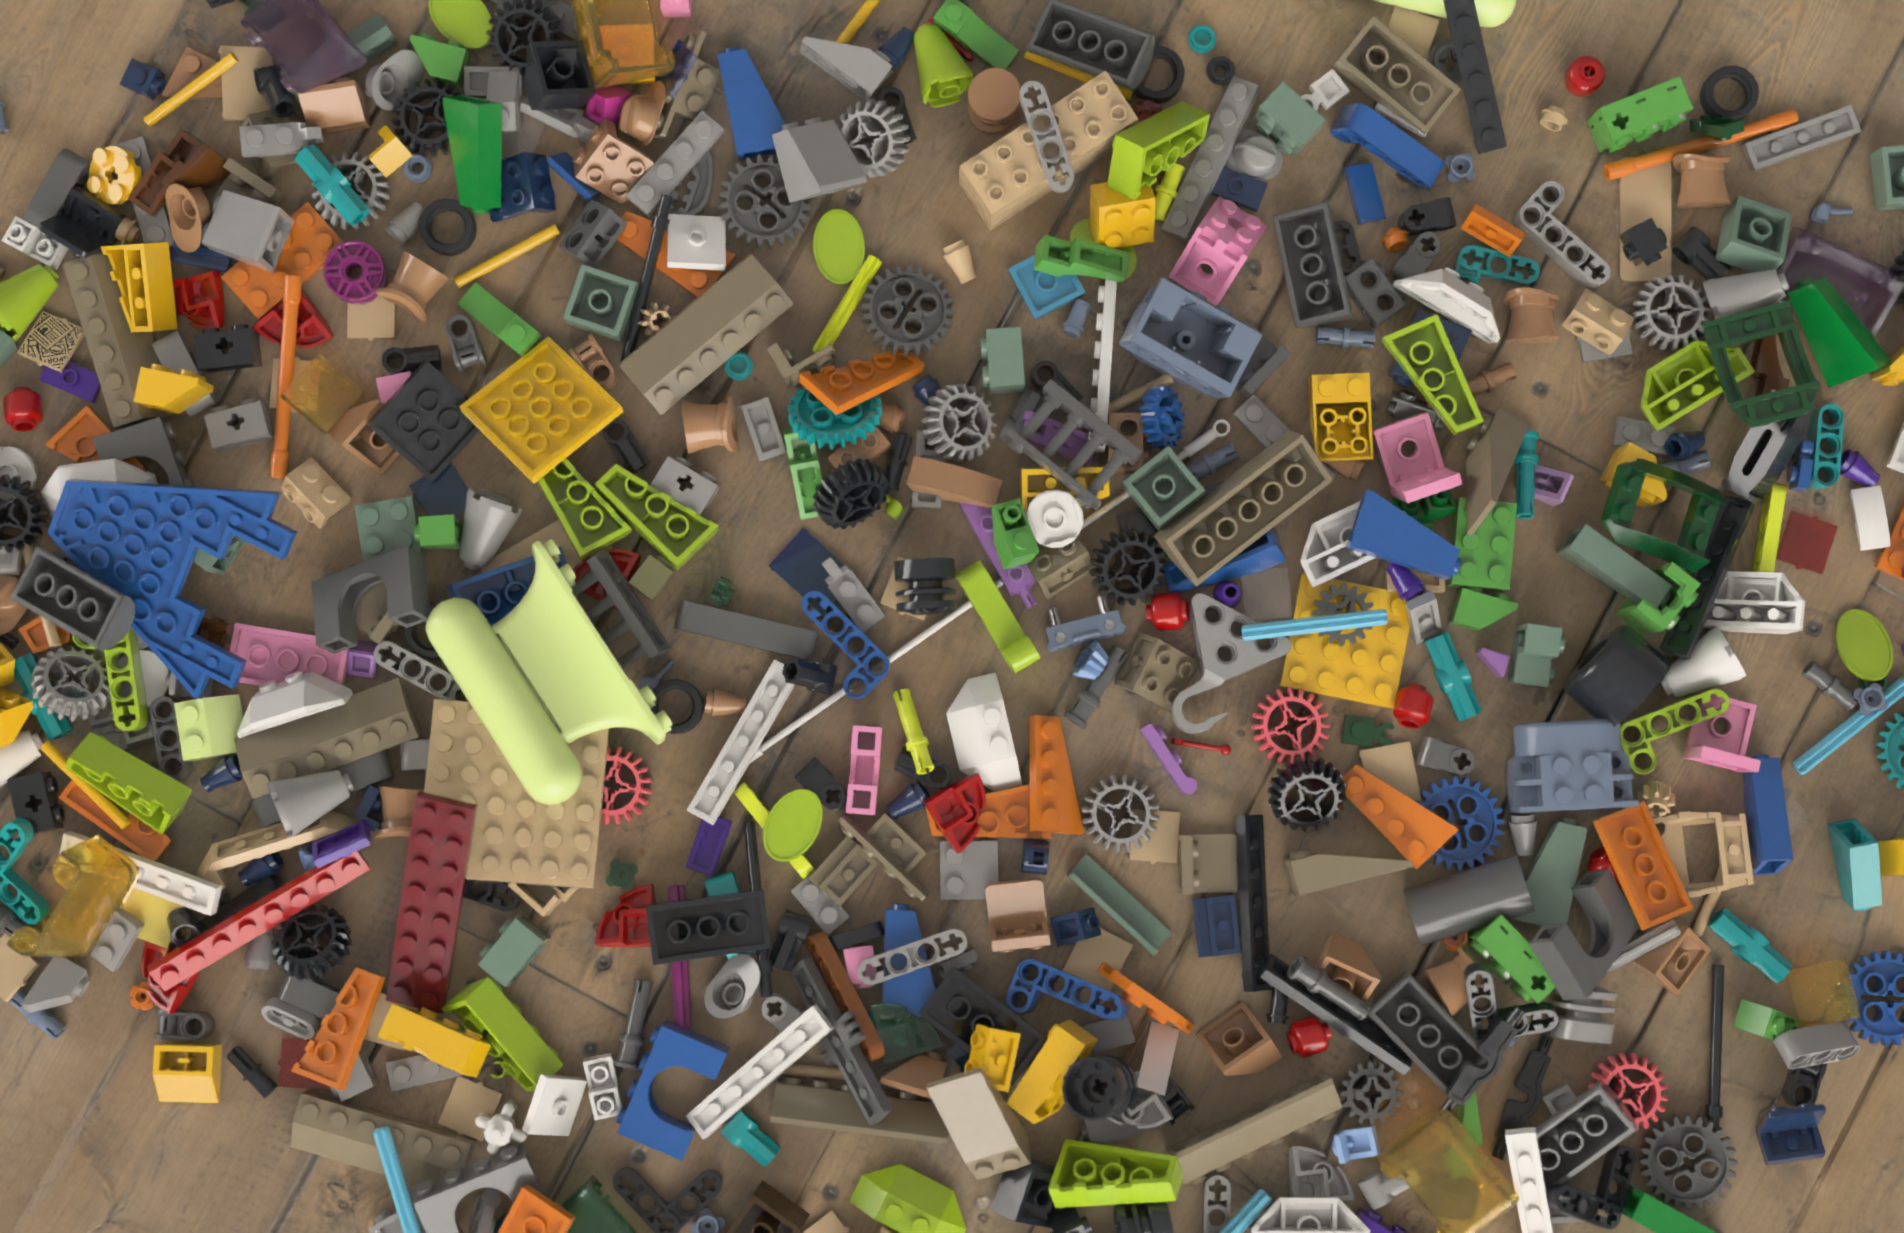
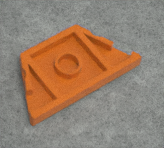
[1096,962,1195,1035]

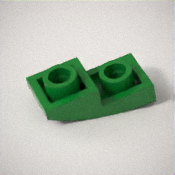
[1391,489,1457,524]

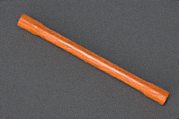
[1603,109,1798,181]
[269,275,302,478]

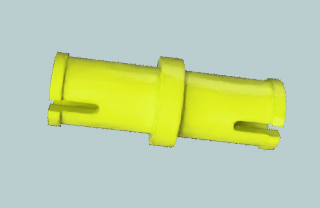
[1155,163,1185,222]

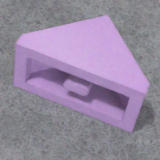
[1514,465,1574,507]

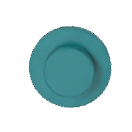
[1187,25,1216,54]
[724,352,753,381]

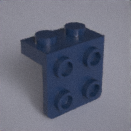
[489,152,557,222]
[1756,1102,1826,1166]

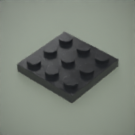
[367,359,480,482]

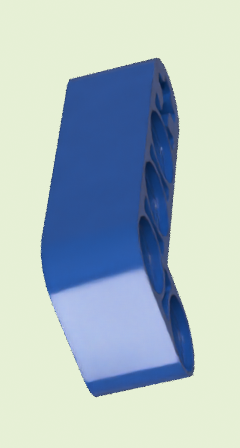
[1330,103,1445,190]
[801,591,891,701]
[1006,959,1128,1021]

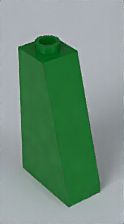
[443,95,502,214]
[1788,276,1891,388]
[1622,1185,1718,1233]

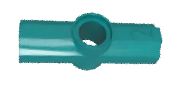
[294,144,371,226]
[1424,632,1482,722]
[14,653,74,741]
[1707,907,1793,984]

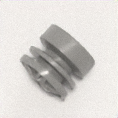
[1550,986,1617,1044]

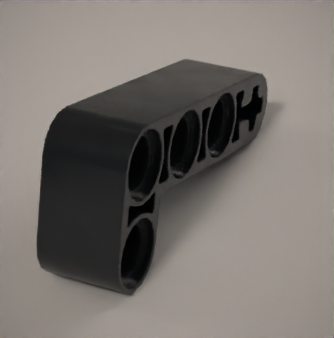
[167,876,284,947]

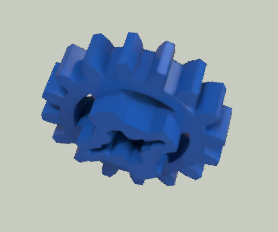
[1140,386,1185,449]

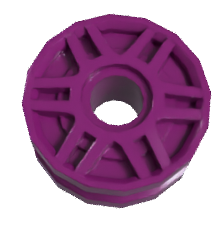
[323,241,388,304]

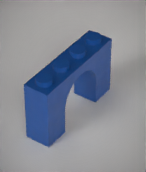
[616,1020,730,1161]

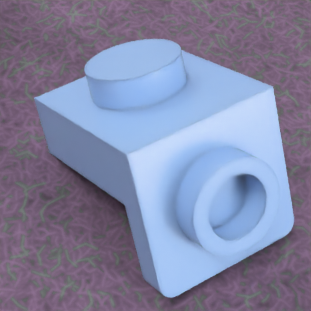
[1332,1124,1382,1164]

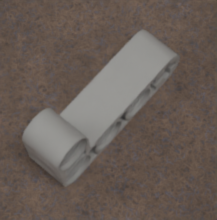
[1514,181,1611,290]
[374,641,462,701]

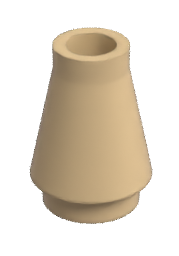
[942,239,977,284]

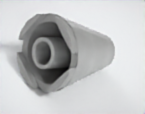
[1703,269,1790,319]
[459,487,524,571]
[266,770,353,838]

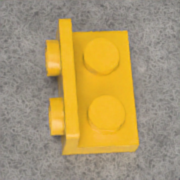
[964,1024,1021,1092]

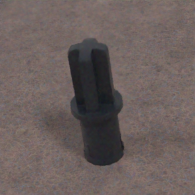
[885,432,912,491]
[227,1046,279,1099]

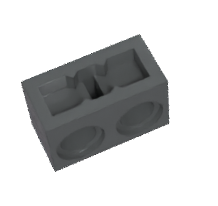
[559,199,628,269]
[1345,259,1406,330]

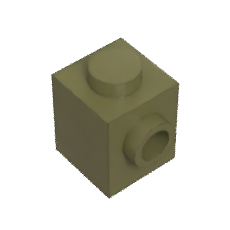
[629,555,674,602]

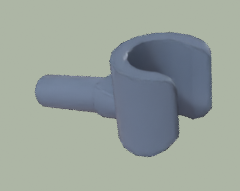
[1811,204,1853,223]
[639,660,675,691]

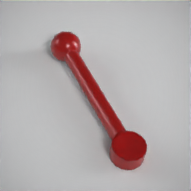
[927,18,974,62]
[1171,738,1231,755]

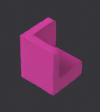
[586,85,633,125]

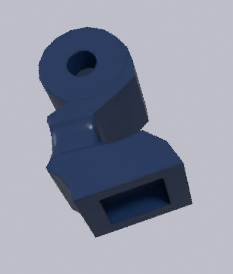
[1020,839,1050,875]

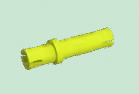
[892,688,935,775]

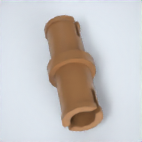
[1467,362,1517,396]

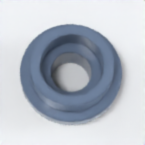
[403,154,432,183]

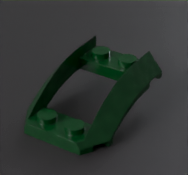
[1702,300,1820,428]
[1600,458,1728,573]

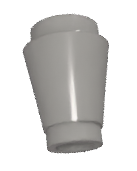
[385,201,425,245]
[1508,812,1537,856]
[243,929,273,971]

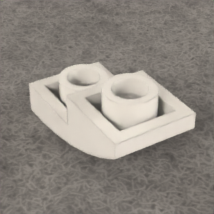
[1,216,69,270]
[1850,485,1891,551]
[583,1052,623,1120]

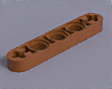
[806,930,885,1063]

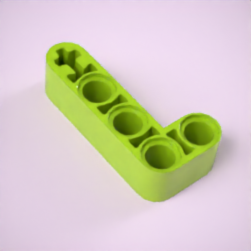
[955,560,1041,673]
[73,627,148,732]
[1620,688,1730,775]

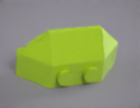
[1640,340,1755,432]
[849,1163,966,1233]

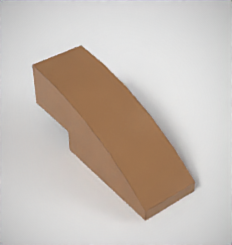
[907,456,1003,508]

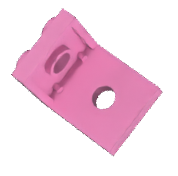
[1168,196,1268,306]
[1372,411,1463,503]
[1682,691,1761,773]

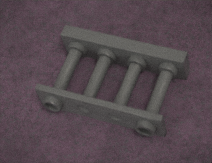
[1006,379,1142,511]
[571,551,671,670]

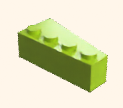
[1107,101,1210,200]
[1381,314,1484,436]
[537,458,632,561]
[595,464,719,571]
[65,732,192,835]
[441,977,563,1092]
[1048,1139,1183,1208]

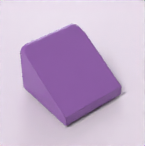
[347,640,378,679]
[1475,647,1510,678]

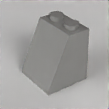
[772,117,867,203]
[201,190,295,274]

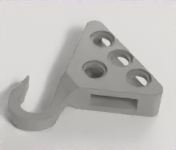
[1171,593,1291,734]

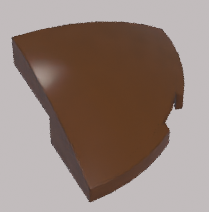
[161,143,230,189]

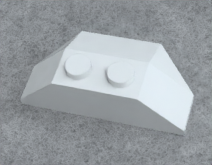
[1392,267,1500,344]
[41,458,158,518]
[1300,501,1406,588]
[1703,571,1805,634]
[237,671,353,738]
[946,672,1022,792]
[1251,1197,1370,1233]

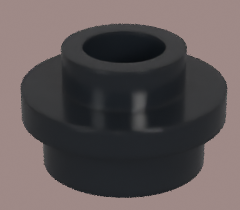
[1206,56,1235,85]

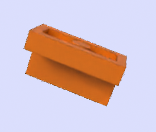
[1460,204,1526,258]

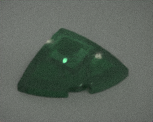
[869,1004,943,1065]

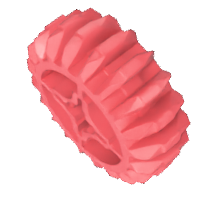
[1251,687,1330,765]
[601,746,653,825]
[1588,1052,1669,1132]

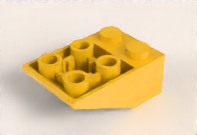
[1307,373,1373,462]

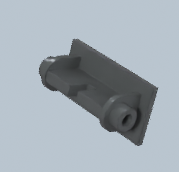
[1386,390,1444,432]

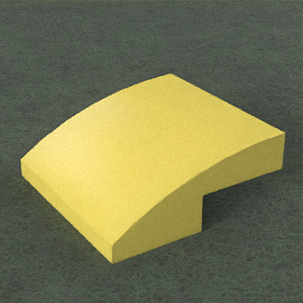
[122,887,185,948]

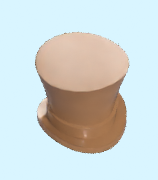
[967,68,1022,134]
[1673,154,1731,209]
[375,251,450,323]
[1503,287,1559,344]
[682,395,740,454]
[373,787,424,838]
[1423,945,1495,1017]

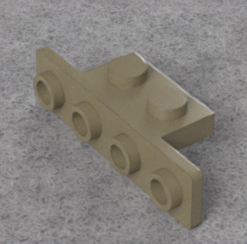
[654,29,720,138]
[838,811,930,901]

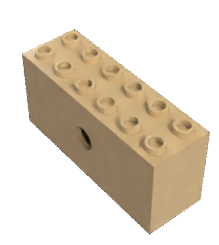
[959,71,1138,231]

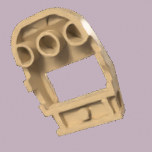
[1653,811,1754,897]

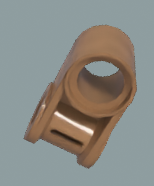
[568,334,618,390]

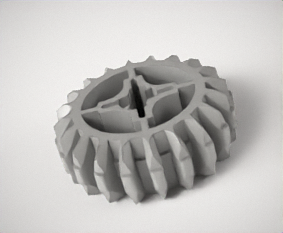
[837,98,911,178]
[311,152,390,230]
[1631,274,1711,352]
[921,383,998,462]
[30,645,111,722]
[1081,775,1160,853]

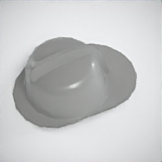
[363,49,424,110]
[1225,128,1283,181]
[704,954,761,1019]

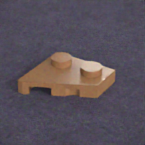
[162,47,222,100]

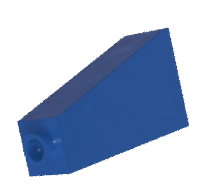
[717,47,785,161]
[1346,490,1462,580]
[1743,754,1793,875]
[882,903,936,1017]

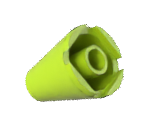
[914,23,975,107]
[0,264,59,341]

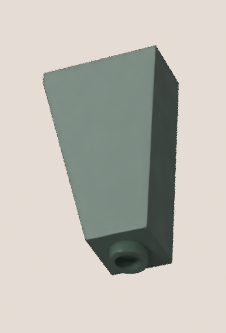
[1556,524,1673,609]
[1512,817,1588,926]

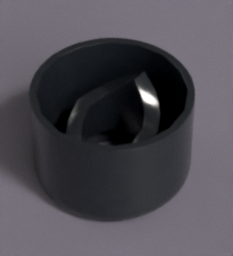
[1564,624,1671,727]

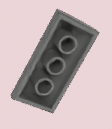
[1026,0,1155,90]
[1272,201,1353,329]
[11,546,135,650]
[1404,855,1535,946]
[1367,972,1486,1095]
[1505,1081,1638,1191]

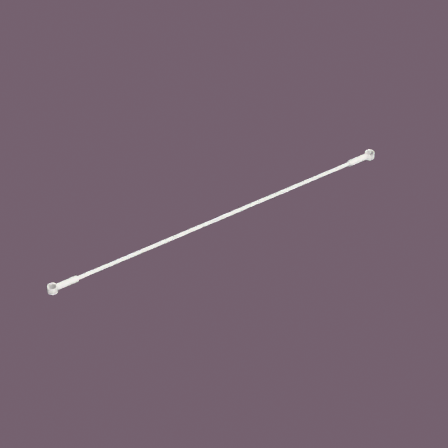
[749,419,1230,764]

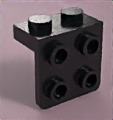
[38,186,127,257]

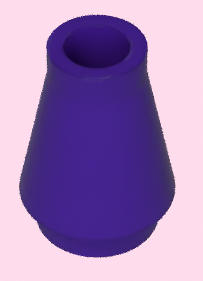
[1840,449,1880,487]
[1386,563,1426,602]
[1213,580,1242,608]

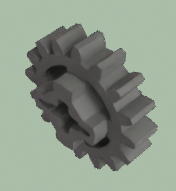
[1310,583,1373,647]
[1338,1060,1403,1126]

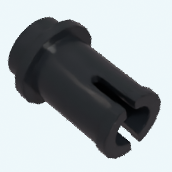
[1266,987,1289,1024]

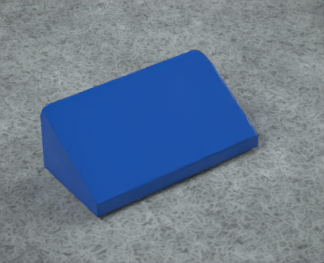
[547,152,602,203]
[1344,163,1386,225]

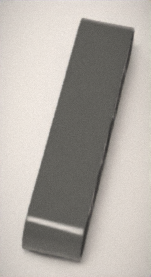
[674,600,818,661]
[251,750,395,828]

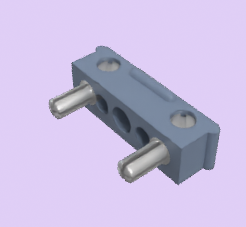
[1045,596,1126,653]

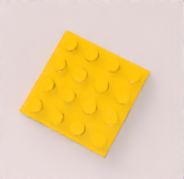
[459,336,623,484]
[1279,573,1410,709]

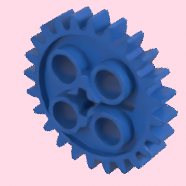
[1414,776,1505,871]
[1836,950,1904,1046]

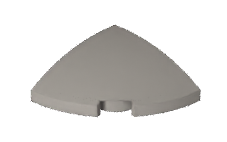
[88,698,154,751]
[1107,1069,1173,1129]
[1289,1146,1354,1202]

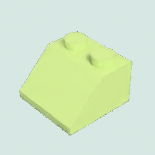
[174,694,244,761]

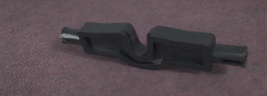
[1438,1005,1526,1118]
[1491,1034,1554,1160]

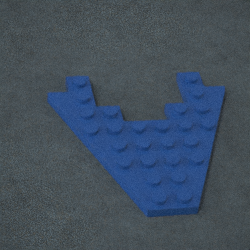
[48,479,297,699]

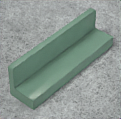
[288,14,398,101]
[1067,854,1172,956]

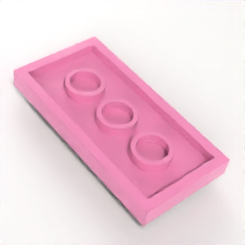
[230,623,348,686]

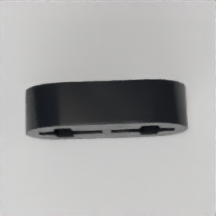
[1334,220,1360,276]
[828,921,885,950]

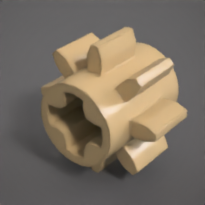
[638,302,675,336]
[1638,781,1675,817]

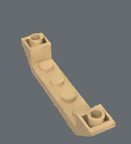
[196,811,360,889]

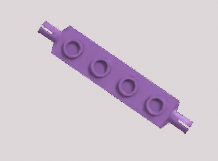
[957,502,1037,609]

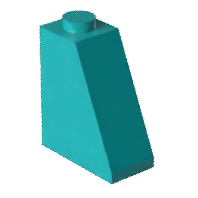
[1827,818,1882,911]

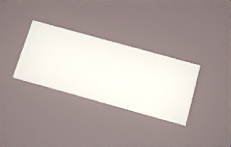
[1137,1021,1179,1096]

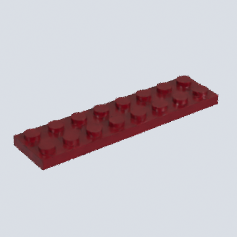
[386,791,477,1014]

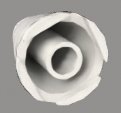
[1660,627,1746,698]
[0,730,43,787]

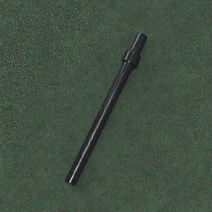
[620,194,673,362]
[743,821,773,997]
[1704,964,1724,1130]

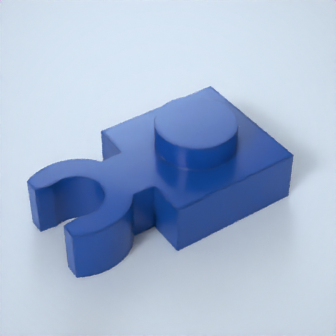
[1787,439,1815,492]

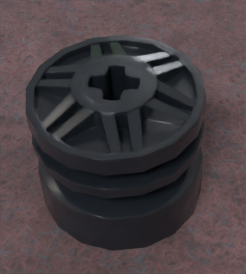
[894,558,957,615]
[1062,1054,1138,1121]
[1113,1202,1174,1233]

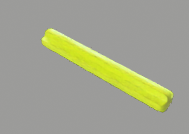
[813,255,882,353]

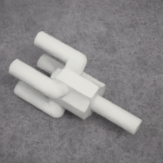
[475,1099,528,1155]

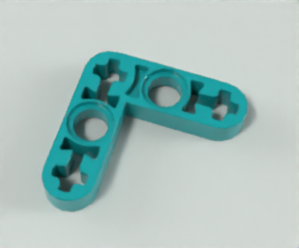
[1443,245,1540,322]
[0,818,49,925]

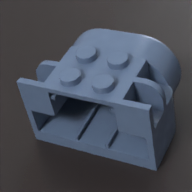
[1119,278,1262,399]
[1505,719,1639,813]

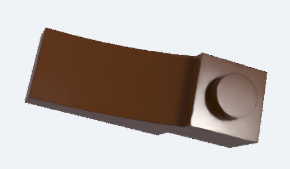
[128,129,212,217]
[1748,335,1790,396]

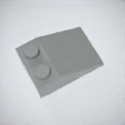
[800,36,892,101]

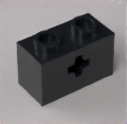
[194,324,262,374]
[7,771,65,835]

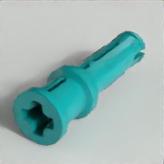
[1513,430,1539,519]

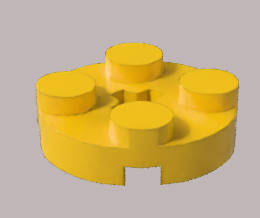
[87,146,142,205]

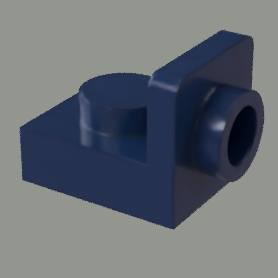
[120,59,166,101]
[354,785,383,832]
[1050,907,1101,946]

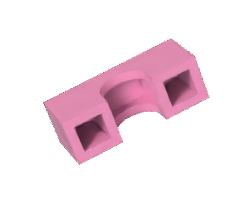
[846,725,883,815]

